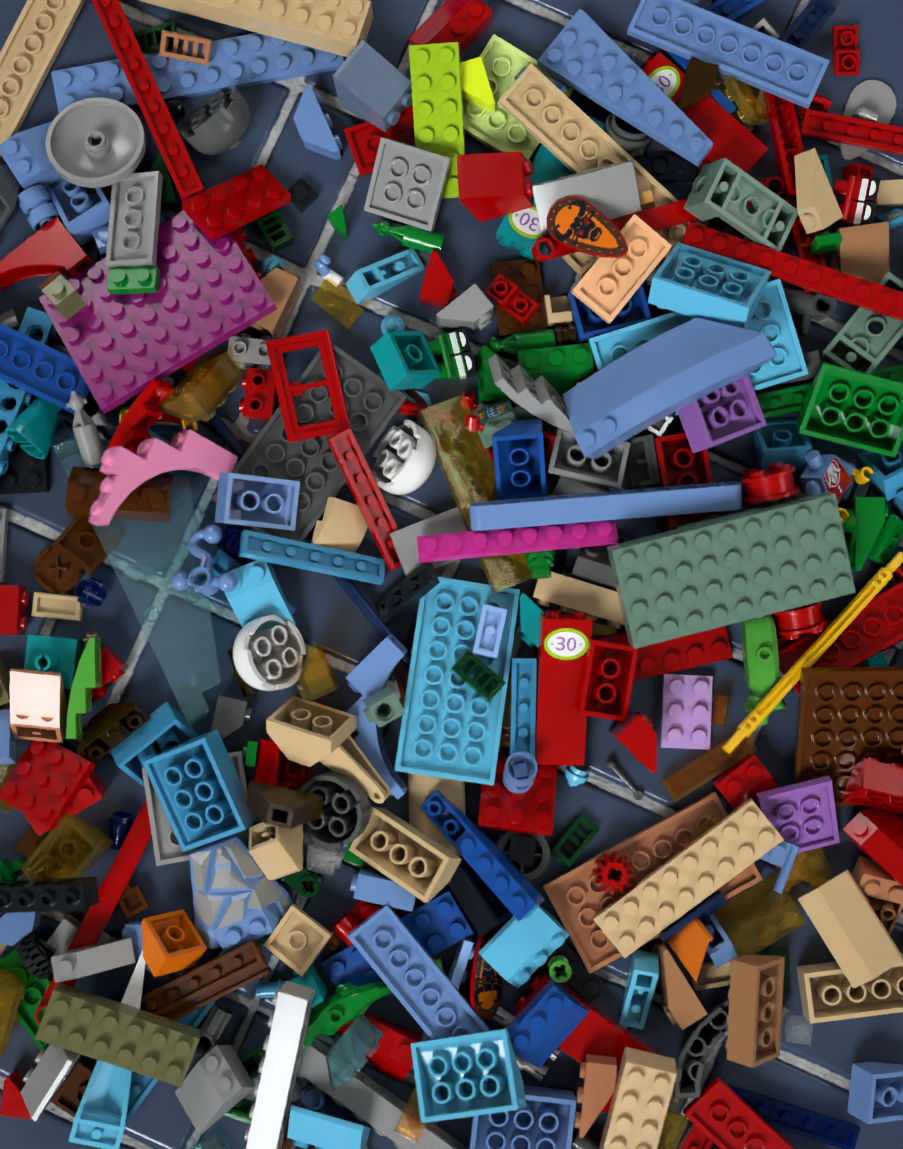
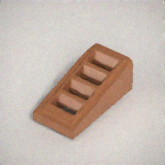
[159,30,212,65]

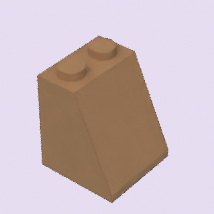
[828,222,890,284]
[249,268,303,339]

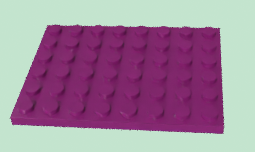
[39,210,277,413]

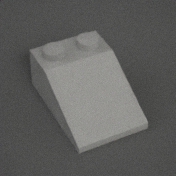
[175,1045,255,1135]

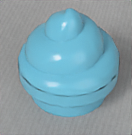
[261,256,285,277]
[381,315,405,335]
[565,764,589,787]

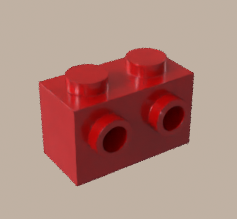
[239,368,277,422]

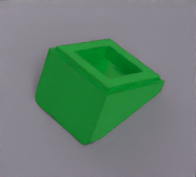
[328,205,348,240]

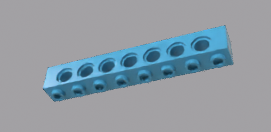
[0,307,60,477]

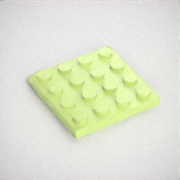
[462,34,574,160]

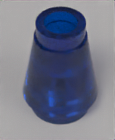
[109,811,134,850]

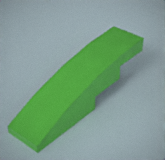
[66,637,102,739]

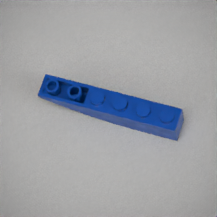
[420,790,545,921]

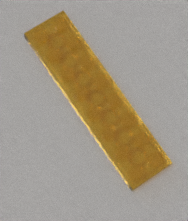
[418,394,532,594]

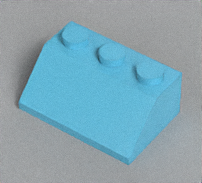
[478,906,570,988]
[287,1105,371,1149]

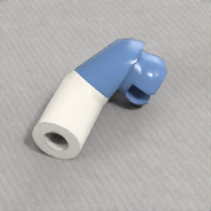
[314,253,344,288]

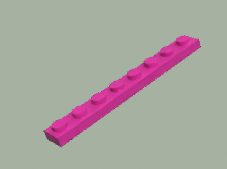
[417,520,618,563]

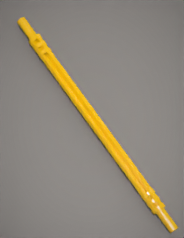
[722,552,903,754]

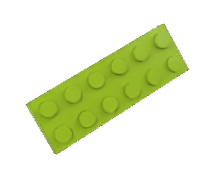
[409,42,466,198]

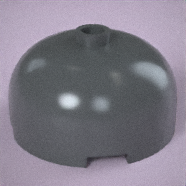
[179,85,251,155]
[299,771,371,848]

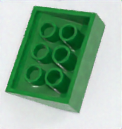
[796,362,903,457]

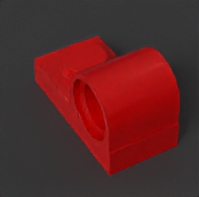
[332,900,382,947]

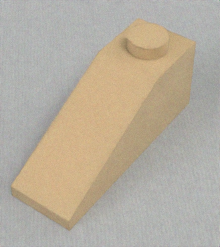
[794,148,843,234]

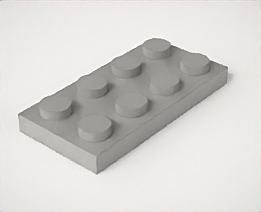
[105,171,163,269]

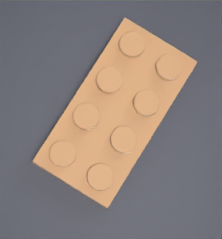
[571,214,672,324]

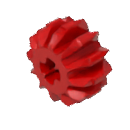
[592,851,635,895]

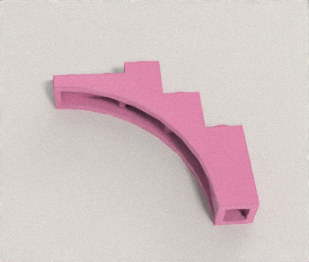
[88,430,238,526]

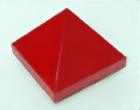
[799,93,833,115]

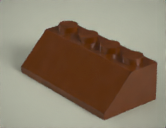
[65,466,174,522]

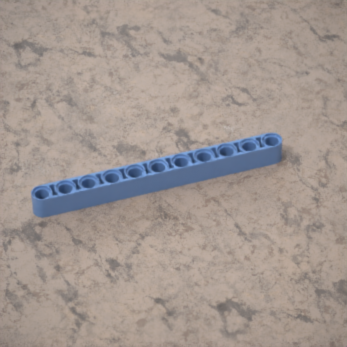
[469,481,742,531]

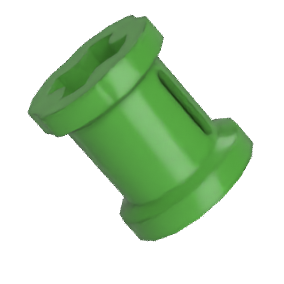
[548,955,572,983]

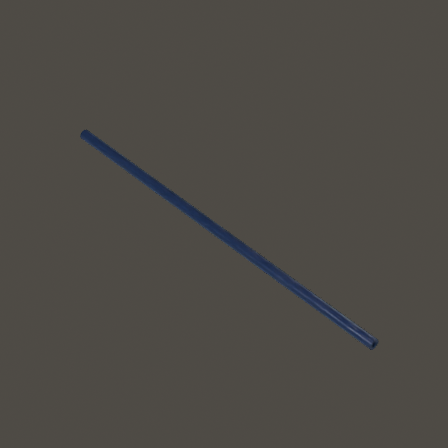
[170,369,411,671]

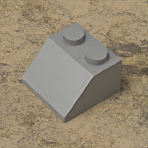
[436,284,494,332]

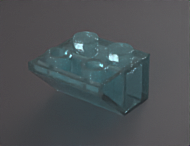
[326,1014,383,1091]

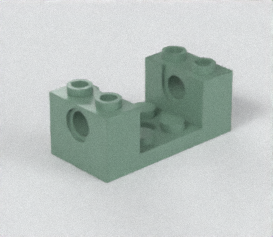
[683,158,798,252]
[823,271,903,375]

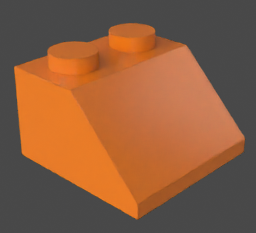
[142,909,207,977]

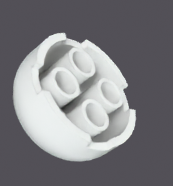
[370,420,436,495]
[233,615,306,691]

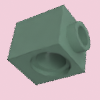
[363,686,405,728]

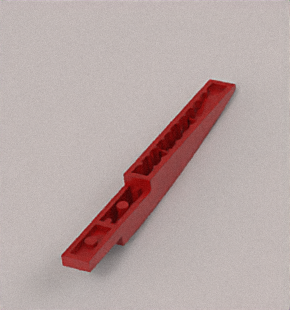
[763,91,827,293]

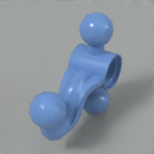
[171,524,238,596]

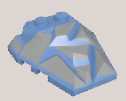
[189,835,294,950]

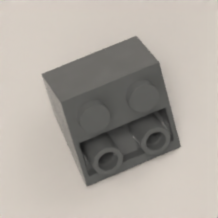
[570,535,632,592]

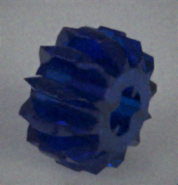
[217,526,254,564]

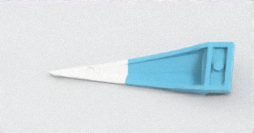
[68,950,146,1149]

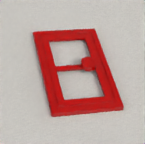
[266,330,351,443]

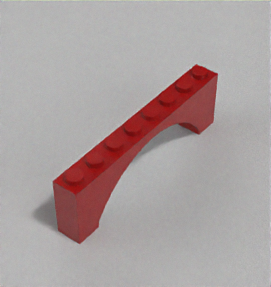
[0,217,94,292]

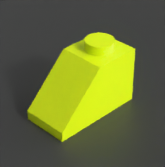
[460,57,495,113]

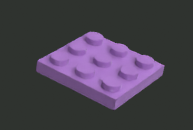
[756,776,840,853]

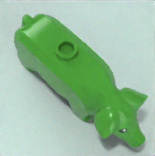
[739,614,786,726]

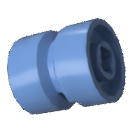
[17,185,61,232]
[503,752,538,793]

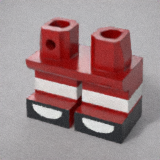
[833,175,881,227]

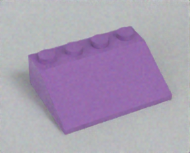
[677,374,767,453]

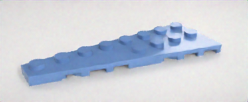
[537,9,713,166]

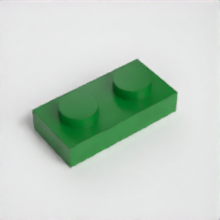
[107,266,160,295]

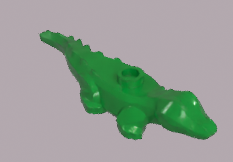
[303,981,393,1047]

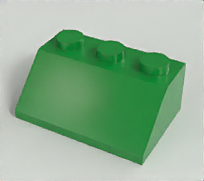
[516,343,594,399]

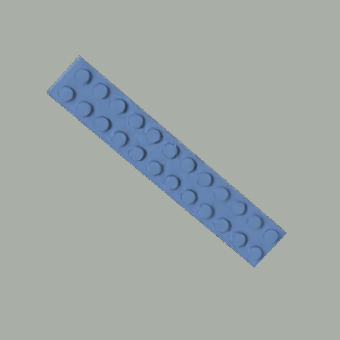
[51,33,344,113]

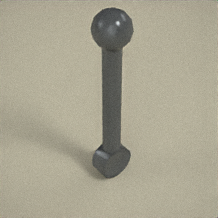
[606,759,643,800]

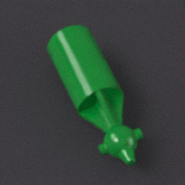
[372,221,445,256]
[483,329,556,355]

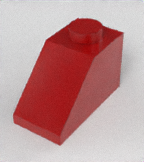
[419,250,457,309]

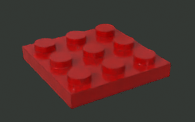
[0,740,96,831]
[477,756,557,836]

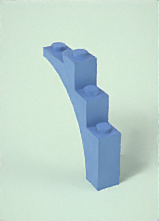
[346,633,408,800]

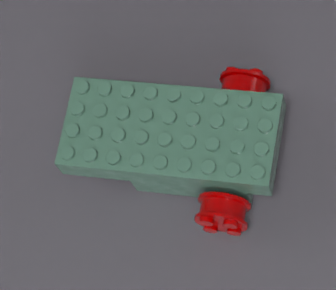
[607,462,856,649]

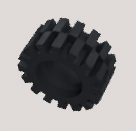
[16,931,55,980]

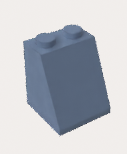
[332,40,412,133]

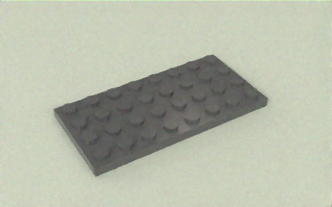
[212,343,408,542]

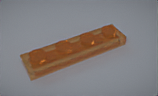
[661,734,757,802]

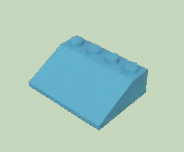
[648,242,771,329]
[410,1029,526,1123]

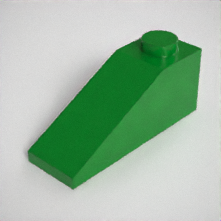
[849,497,888,572]

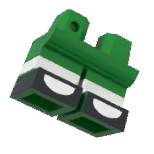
[427,327,477,382]

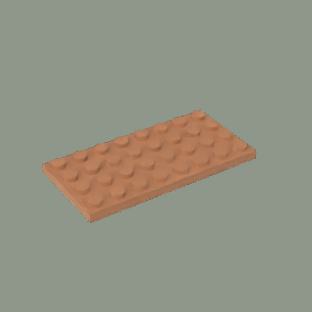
[542,792,763,974]

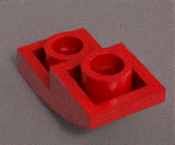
[832,26,860,76]
[484,273,540,326]

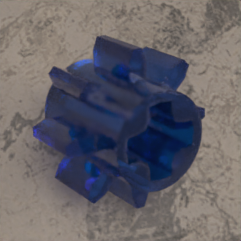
[75,577,107,609]

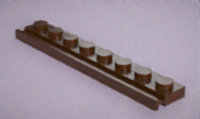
[140,938,272,1020]

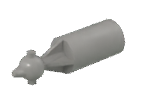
[66,390,104,467]

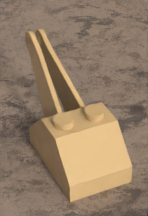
[266,695,391,804]

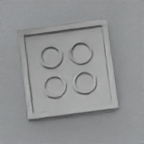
[364,137,452,232]

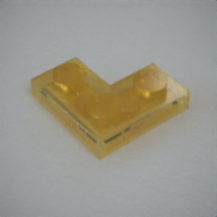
[774,848,834,890]

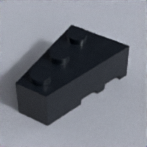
[447,857,514,937]

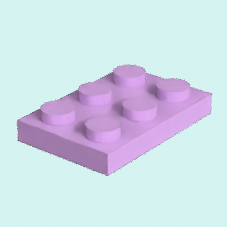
[660,674,713,750]

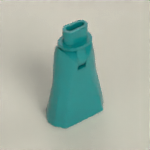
[5,397,61,459]

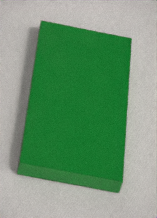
[0,947,53,1050]

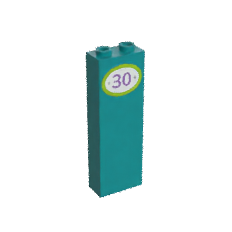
[496,115,605,260]

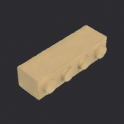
[532,572,625,629]

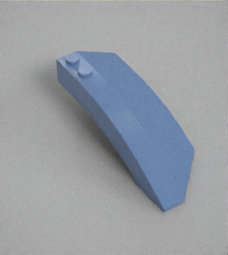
[563,317,777,459]

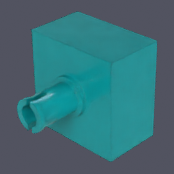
[370,331,441,391]
[24,634,84,689]

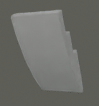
[532,160,642,235]
[488,354,573,433]
[389,497,485,577]

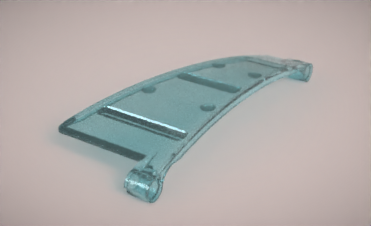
[51,433,221,726]

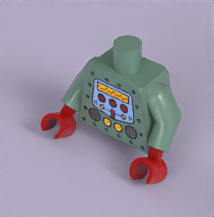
[461,391,532,449]

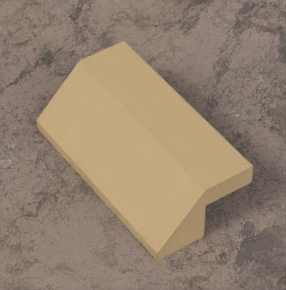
[408,773,466,856]
[798,870,903,989]

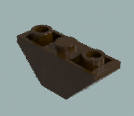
[77,702,151,764]
[246,781,324,829]

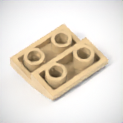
[311,497,368,553]

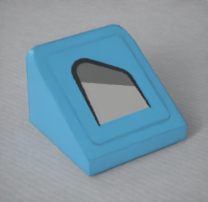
[875,208,903,230]

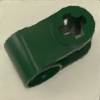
[281,861,322,898]

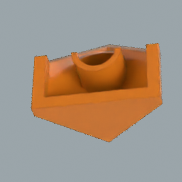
[667,918,713,982]

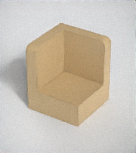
[544,294,573,328]

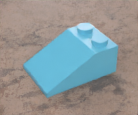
[218,560,296,636]

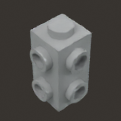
[226,333,284,370]

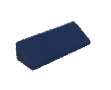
[658,889,727,946]

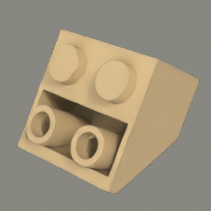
[249,822,304,881]

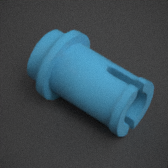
[256,979,286,999]

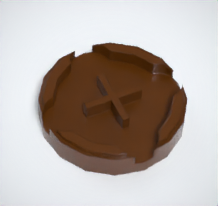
[34,546,84,593]

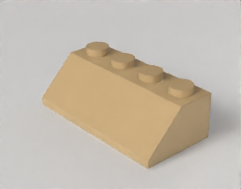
[349,806,462,903]

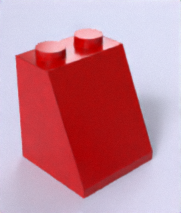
[457,151,534,223]
[0,585,29,635]

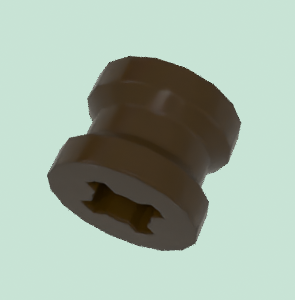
[554,322,577,347]

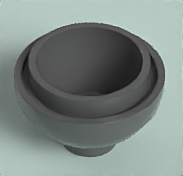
[605,113,651,154]

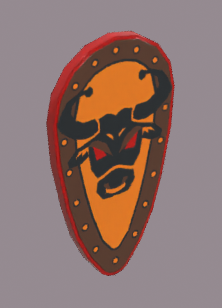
[546,197,628,258]
[467,930,502,1019]

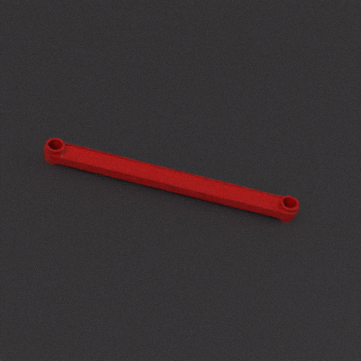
[531,176,784,261]
[35,800,152,1024]

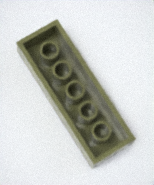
[35,982,201,1087]

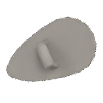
[839,80,897,161]

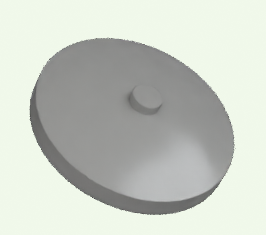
[45,97,146,188]

